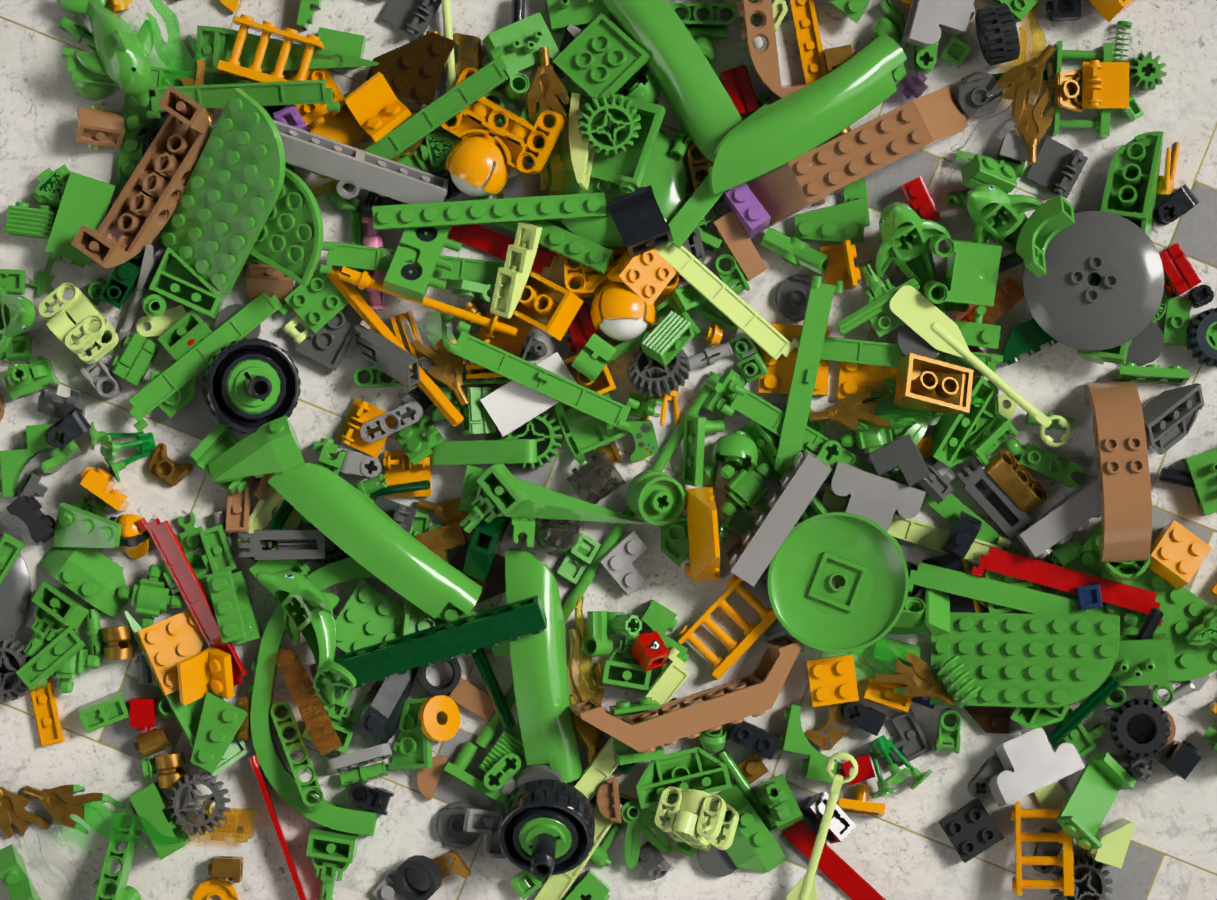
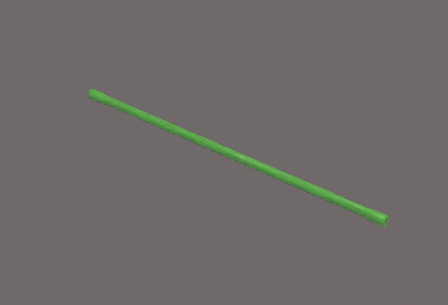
[475,371,721,749]

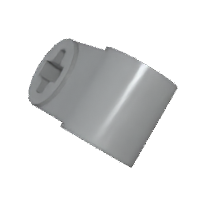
[79,358,121,399]
[339,450,384,478]

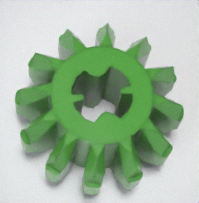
[1129,52,1167,91]

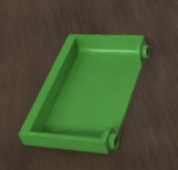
[512,75,666,192]

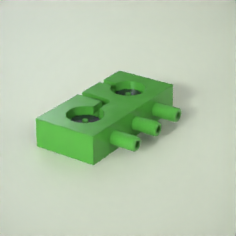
[383,226,462,303]

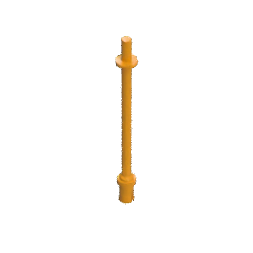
[339,266,519,337]

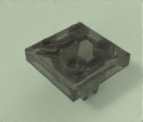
[567,452,626,504]

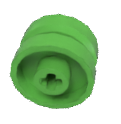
[627,469,686,526]

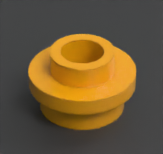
[704,323,723,346]

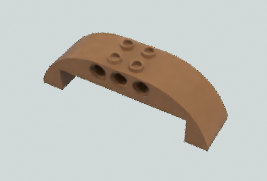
[736,0,809,99]
[71,85,210,268]
[1084,381,1152,563]

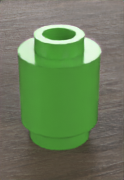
[140,291,166,317]
[1048,537,1084,567]

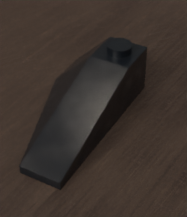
[349,667,418,744]

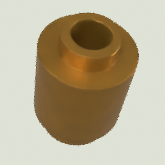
[134,728,170,758]

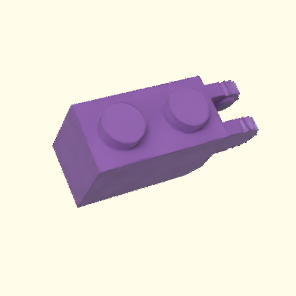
[273,105,311,132]
[722,183,771,238]

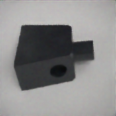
[940,510,982,560]

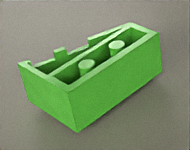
[149,247,225,319]
[200,571,263,645]
[129,781,191,860]

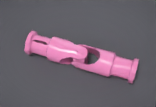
[361,217,387,311]

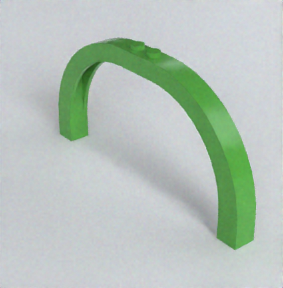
[248,558,377,836]

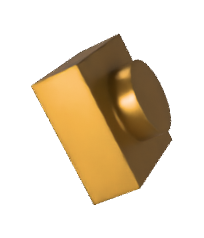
[737,752,769,784]

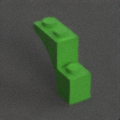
[0,424,59,497]
[640,599,689,678]
[779,703,838,783]
[0,844,41,900]

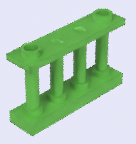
[1048,41,1113,138]

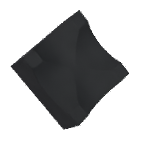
[6,496,56,544]
[938,798,1004,863]

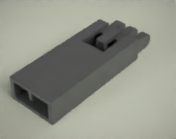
[355,325,420,388]
[955,458,1031,539]
[238,529,325,560]

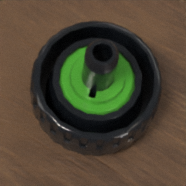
[202,338,301,434]
[498,779,595,878]

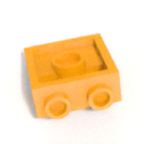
[80,466,130,511]

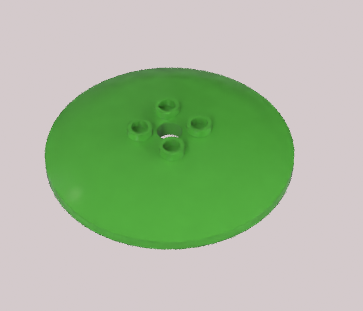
[548,129,686,249]
[768,512,909,653]

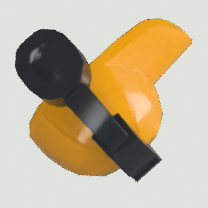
[109,514,154,559]

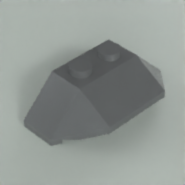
[1142,383,1204,455]

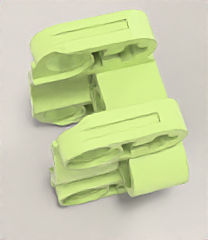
[38,283,119,365]
[655,786,739,851]

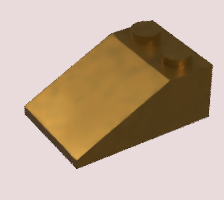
[894,353,974,414]

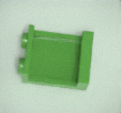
[189,422,251,496]

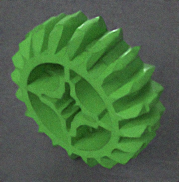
[578,92,641,156]
[500,411,562,469]

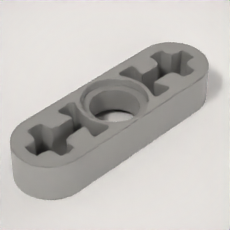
[360,401,423,443]
[325,744,393,774]

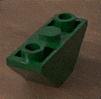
[99,249,145,309]
[1000,318,1058,365]
[463,516,510,582]

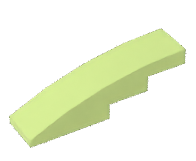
[569,93,595,191]
[490,222,542,319]

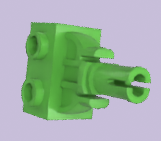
[859,261,904,338]
[3,356,59,400]
[460,463,532,533]
[22,581,90,658]
[601,620,651,693]
[302,688,354,755]
[756,774,804,831]
[306,826,359,900]

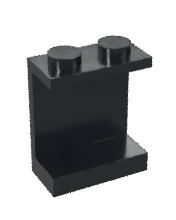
[607,185,674,258]

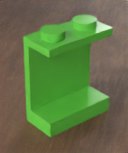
[609,697,665,765]

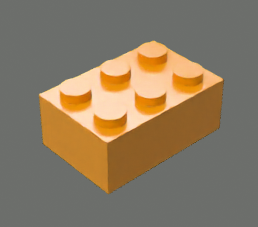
[512,271,583,341]

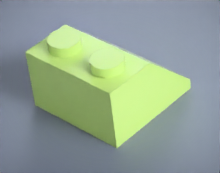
[1086,818,1135,869]

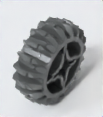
[627,346,690,399]
[0,638,31,701]
[168,772,231,835]
[1050,854,1113,900]

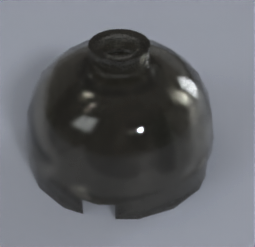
[534,518,581,556]

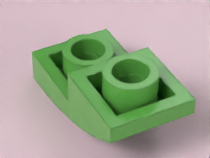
[728,332,768,383]

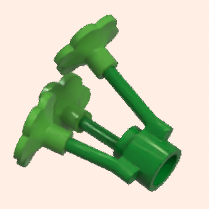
[91,422,156,482]
[868,735,932,798]

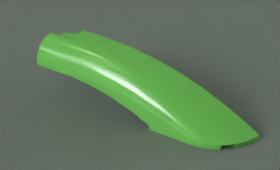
[602,0,743,164]
[709,34,907,195]
[1077,131,1164,365]
[267,463,482,623]
[505,549,582,783]

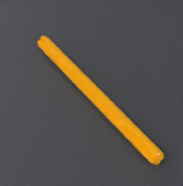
[325,266,464,427]

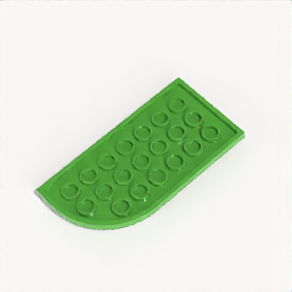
[158,88,285,295]
[210,124,323,286]
[1047,524,1217,681]
[930,612,1120,708]

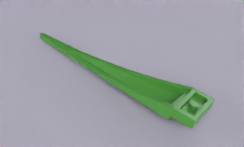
[195,25,379,74]
[457,464,645,525]
[123,611,250,777]

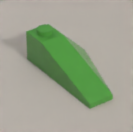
[208,415,306,484]

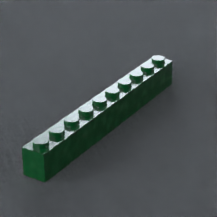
[315,595,548,695]

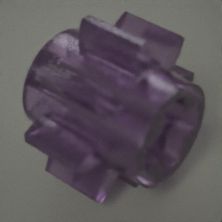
[900,71,928,100]

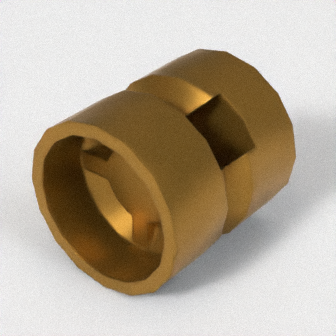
[101,625,135,661]
[154,752,187,789]

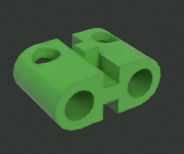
[571,333,617,382]

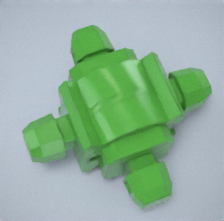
[840,402,905,468]
[719,463,771,517]
[118,564,184,629]
[38,628,101,693]

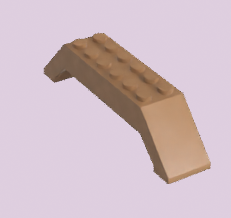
[748,86,970,230]
[570,634,802,753]

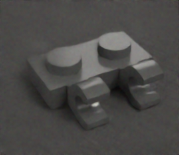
[38,382,86,419]
[918,455,956,504]

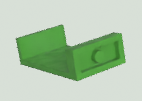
[45,171,116,268]
[1056,753,1137,850]

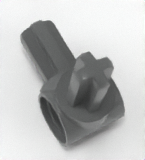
[1109,753,1153,783]

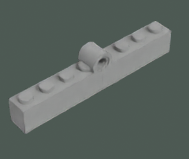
[272,119,448,204]

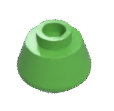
[870,17,900,43]
[694,36,716,64]
[698,725,729,753]

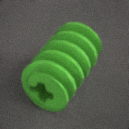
[933,655,981,708]

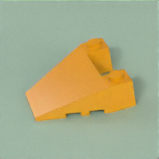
[684,487,720,582]

